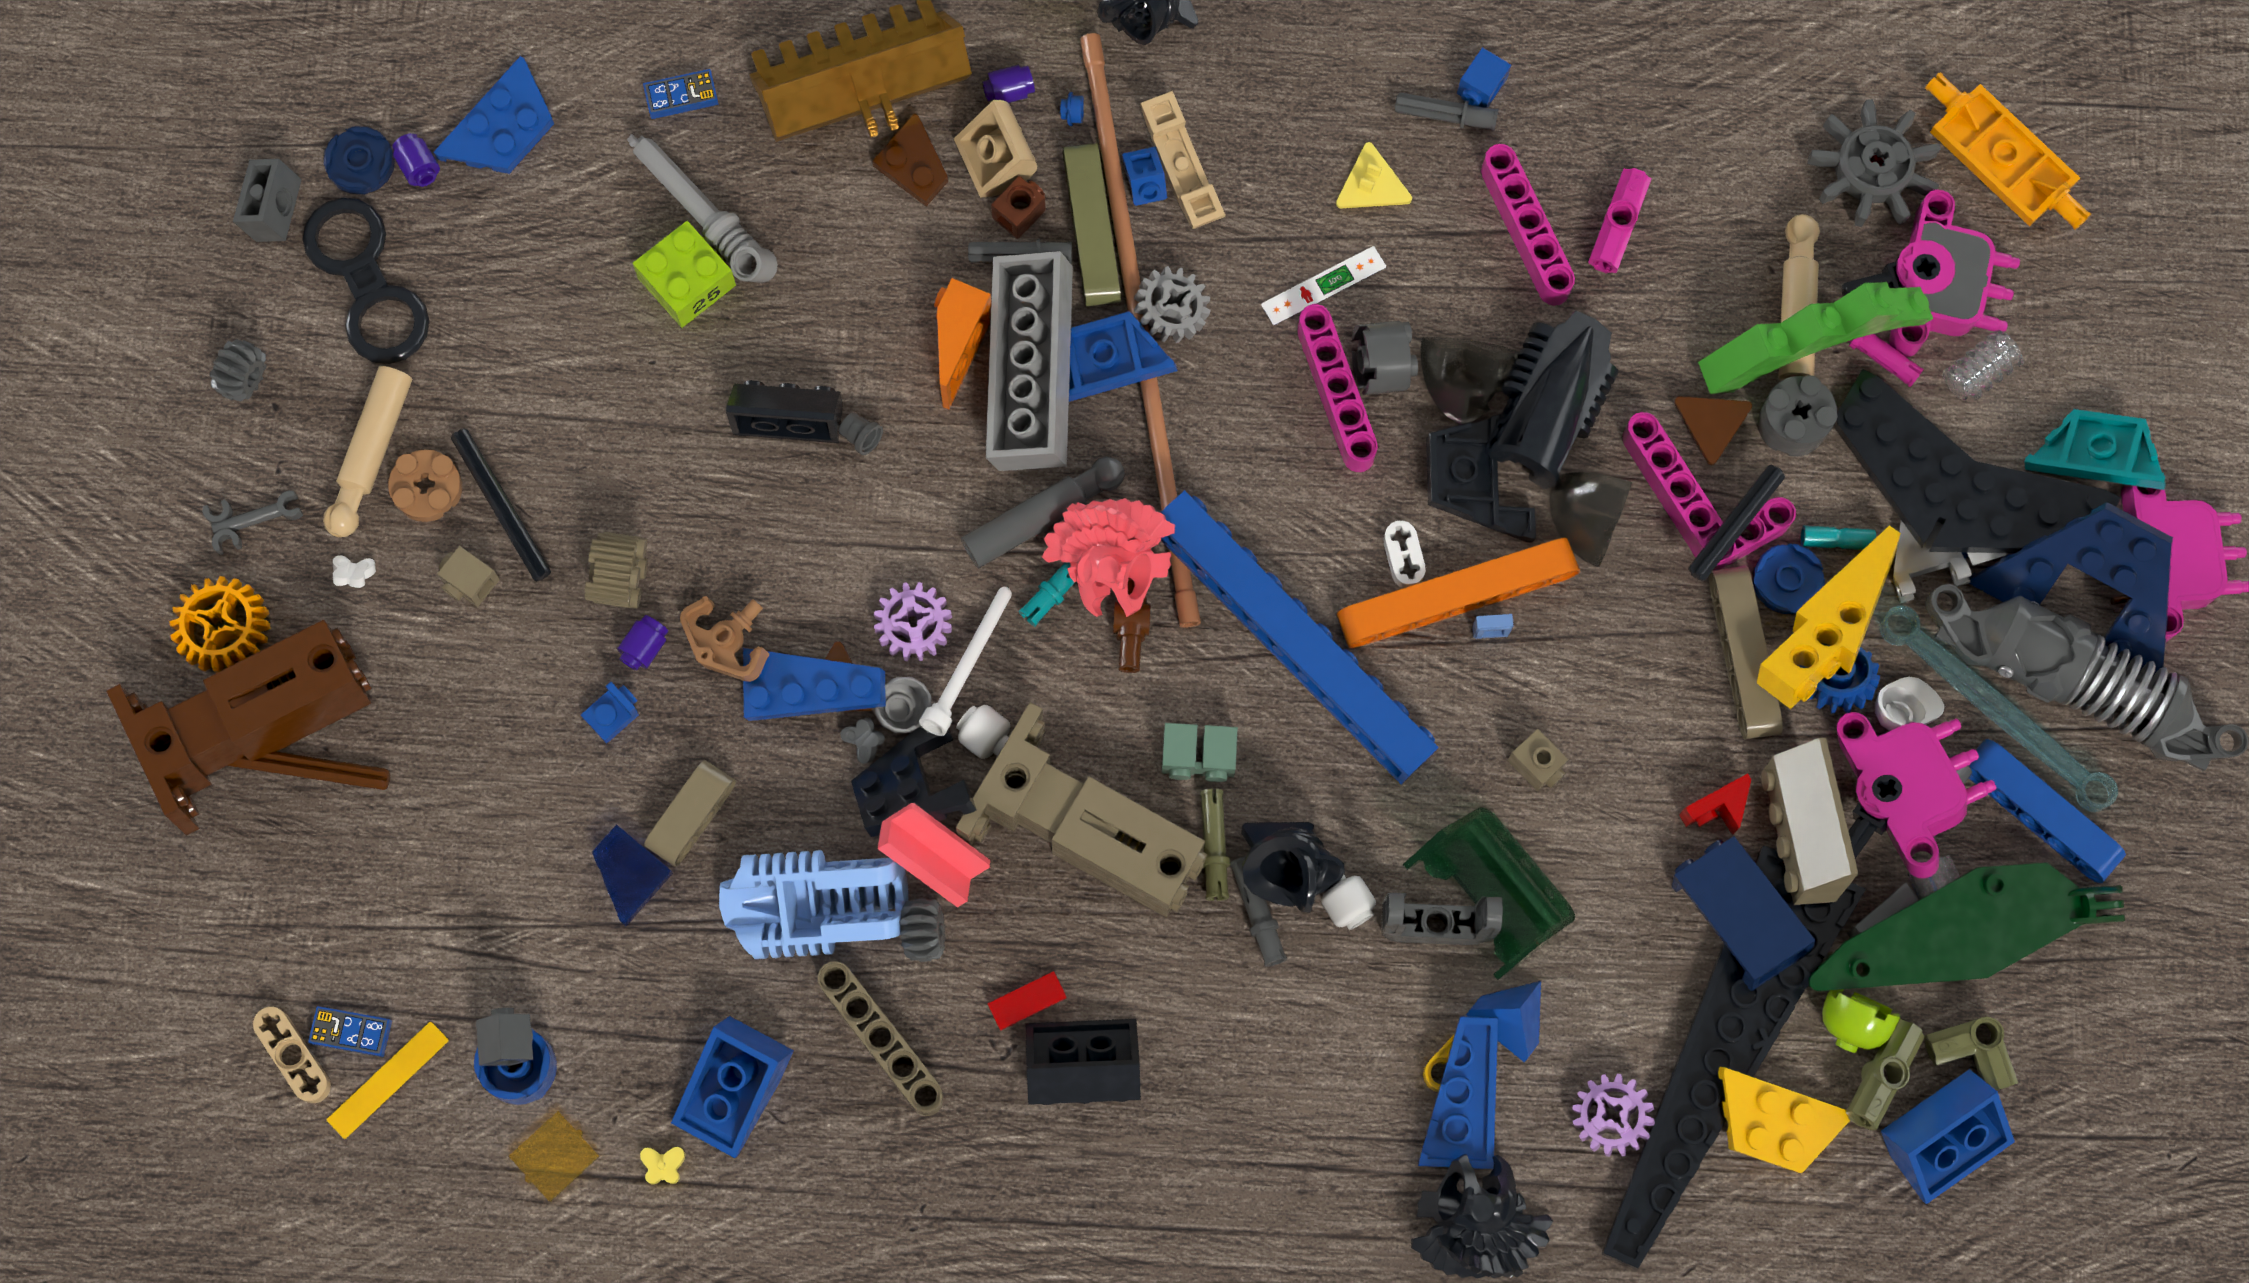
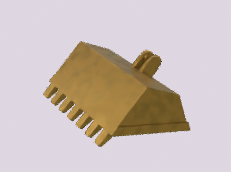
[749,0,972,142]

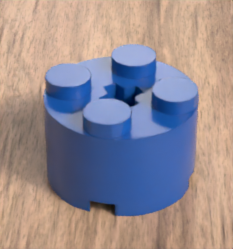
[474,1028,557,1105]

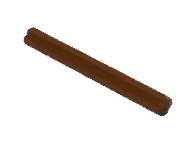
[227,752,390,790]

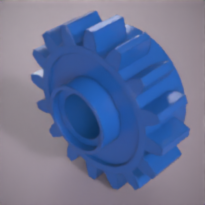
[1800,643,1880,714]

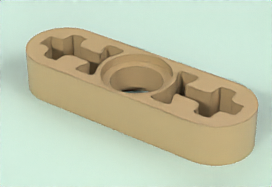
[253,1007,331,1103]

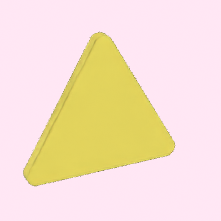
[1336,142,1412,209]

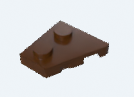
[872,113,948,207]

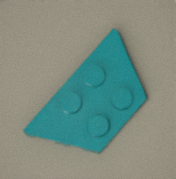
[2024,409,2166,490]

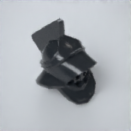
[1097,0,1199,45]
[1241,822,1345,913]

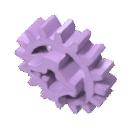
[874,582,952,661]
[1572,1074,1655,1157]

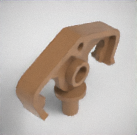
[680,596,769,682]

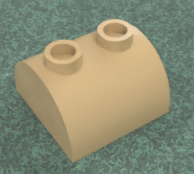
[954,100,1037,198]

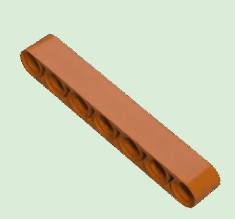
[1336,538,1580,648]

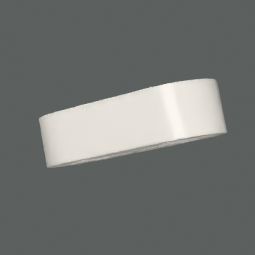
[1383,521,1426,588]

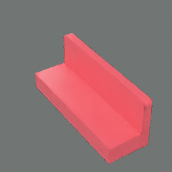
[877,803,990,907]

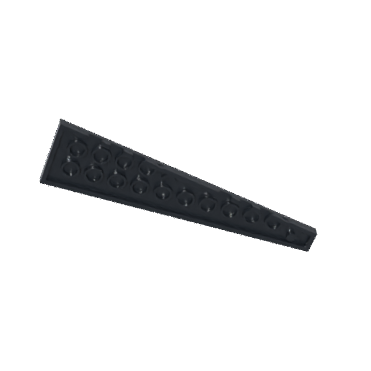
[1601,845,1866,1270]

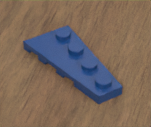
[1418,1016,1498,1169]

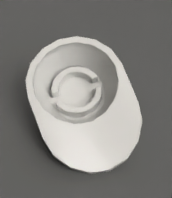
[1875,676,1945,731]

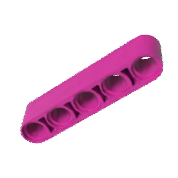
[1481,144,1575,306]
[1297,304,1378,472]

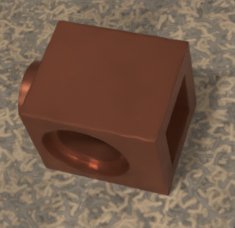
[991,176,1046,239]

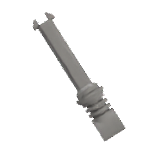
[627,134,778,283]

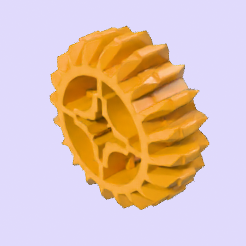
[169,576,271,673]

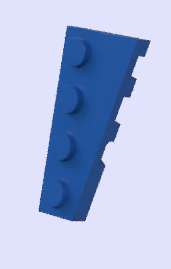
[743,648,886,721]

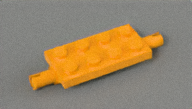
[1925,72,2091,230]

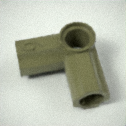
[1924,1017,2018,1090]

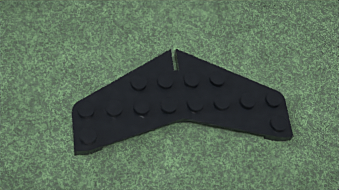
[1834,369,2121,553]

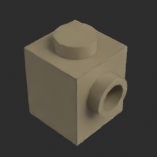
[437,546,500,608]
[1507,729,1568,792]

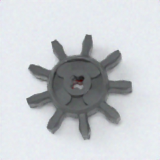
[1807,99,1941,227]

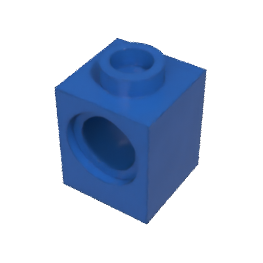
[1457,47,1511,108]

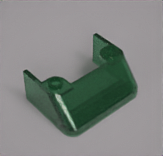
[1403,807,1575,980]

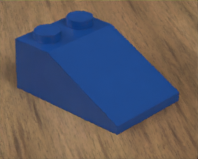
[671,1016,794,1158]

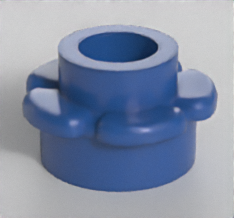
[1060,92,1084,126]

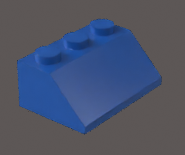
[1881,1069,2015,1204]

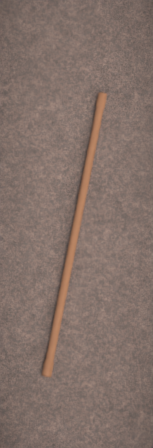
[1080,33,1201,628]

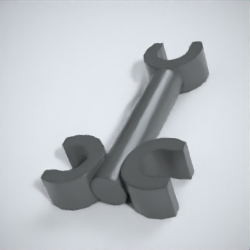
[202,491,303,555]

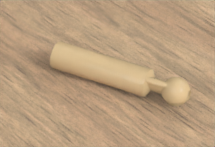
[1778,214,1820,381]
[323,366,412,537]

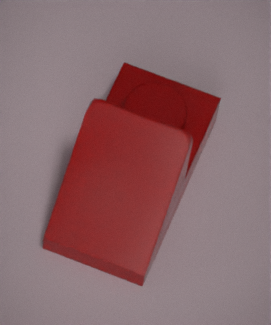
[1679,773,1752,835]

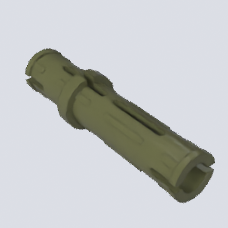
[1200,789,1230,901]

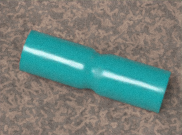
[1801,525,1876,550]

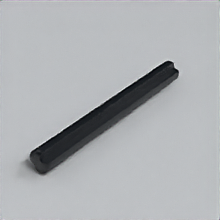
[451,428,551,582]

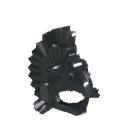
[1411,1154,1553,1279]

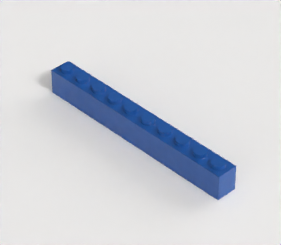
[1160,490,1439,785]

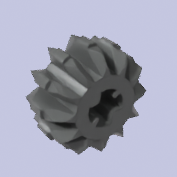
[210,339,267,402]
[899,898,946,962]

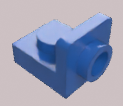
[1122,146,1167,206]
[581,682,639,744]

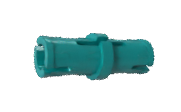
[1018,562,1075,627]

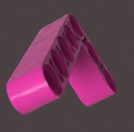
[1622,412,1796,570]

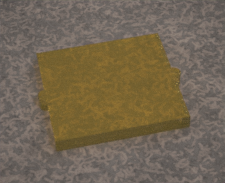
[509,1111,600,1202]

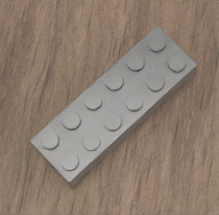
[986,251,1073,471]

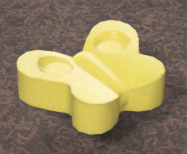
[640,1147,686,1184]

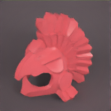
[1042,498,1175,617]

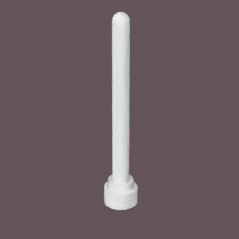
[919,587,1012,736]

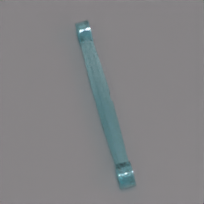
[1880,606,2118,812]

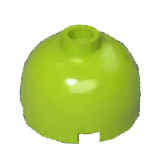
[1822,989,1901,1053]

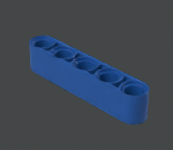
[1968,739,2126,883]

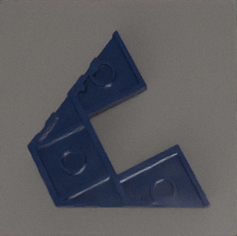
[1969,502,2173,679]

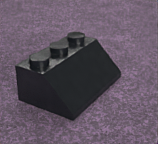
[726,380,843,443]
[1025,1019,1141,1105]

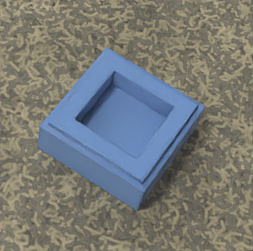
[1472,614,1513,639]

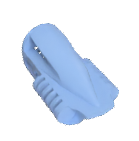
[719,850,908,959]

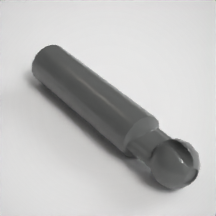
[961,456,1125,569]

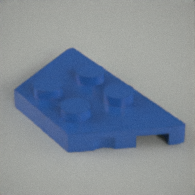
[433,56,554,174]
[1069,311,1178,402]

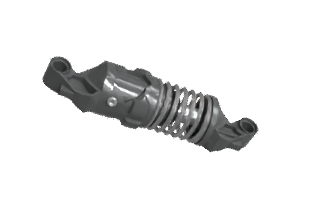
[1925,584,2249,771]

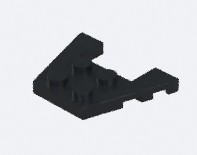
[1426,414,1536,543]
[851,726,977,837]

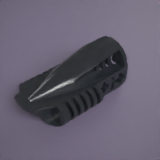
[1485,311,1619,489]

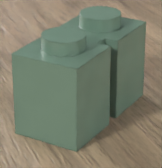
[1162,723,1238,782]

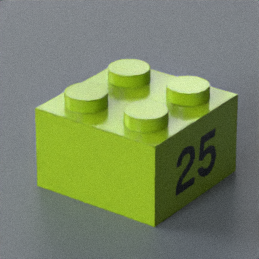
[632,220,736,328]

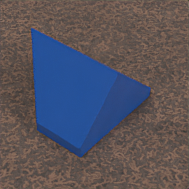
[1466,981,1541,1062]

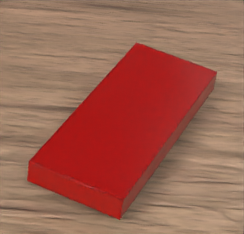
[987,971,1067,1031]

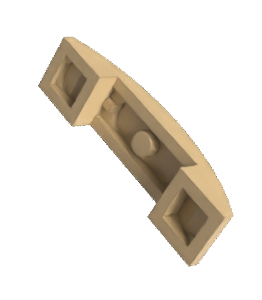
[1140,91,1225,229]

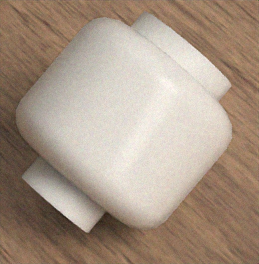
[956,705,1011,759]
[1321,875,1376,930]

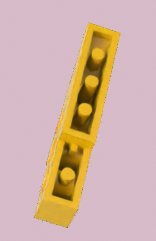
[1757,525,1901,709]

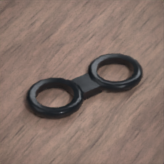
[302,197,430,364]

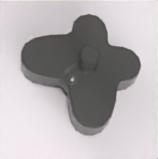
[840,717,885,764]

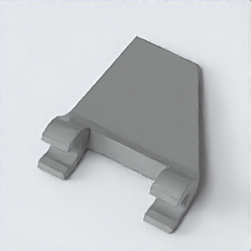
[1893,520,1972,603]

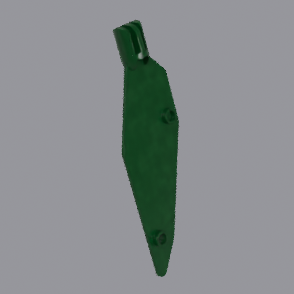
[1808,862,2125,991]

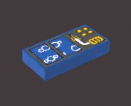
[643,69,719,119]
[308,1006,392,1058]

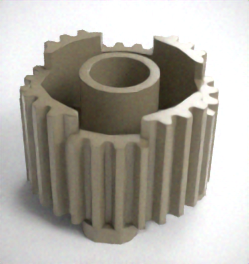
[585,532,648,609]

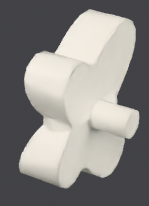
[333,555,376,588]

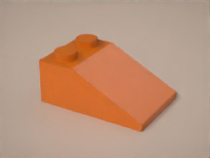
[934,278,991,410]

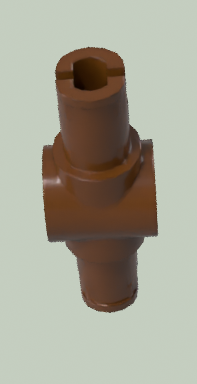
[1113,578,1151,673]

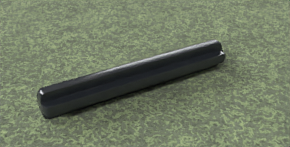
[1688,464,1785,581]

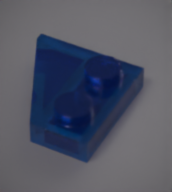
[592,824,673,927]

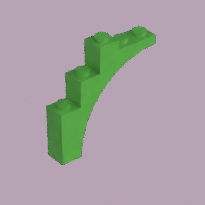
[1698,282,1933,394]

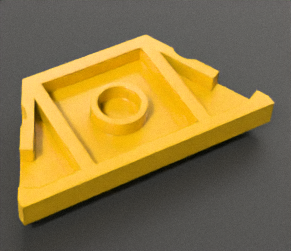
[1718,1067,1850,1174]

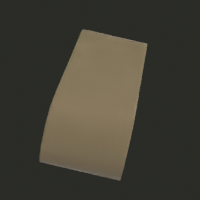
[644,760,736,867]

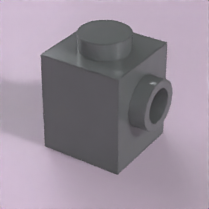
[476,1008,533,1066]

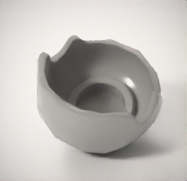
[875,677,931,733]

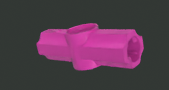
[1588,168,1652,273]

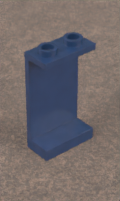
[1672,836,1815,991]

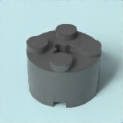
[1352,320,1418,395]
[1757,375,1837,457]

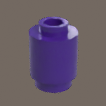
[982,64,1035,103]
[392,133,440,187]
[617,615,668,671]

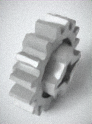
[1134,266,1211,343]

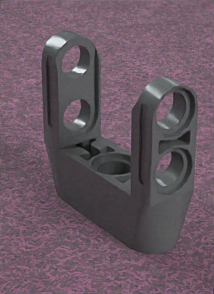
[1381,892,1503,945]

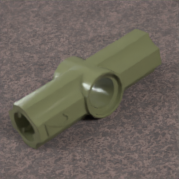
[1846,1019,1925,1130]

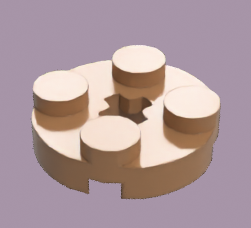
[388,450,462,522]

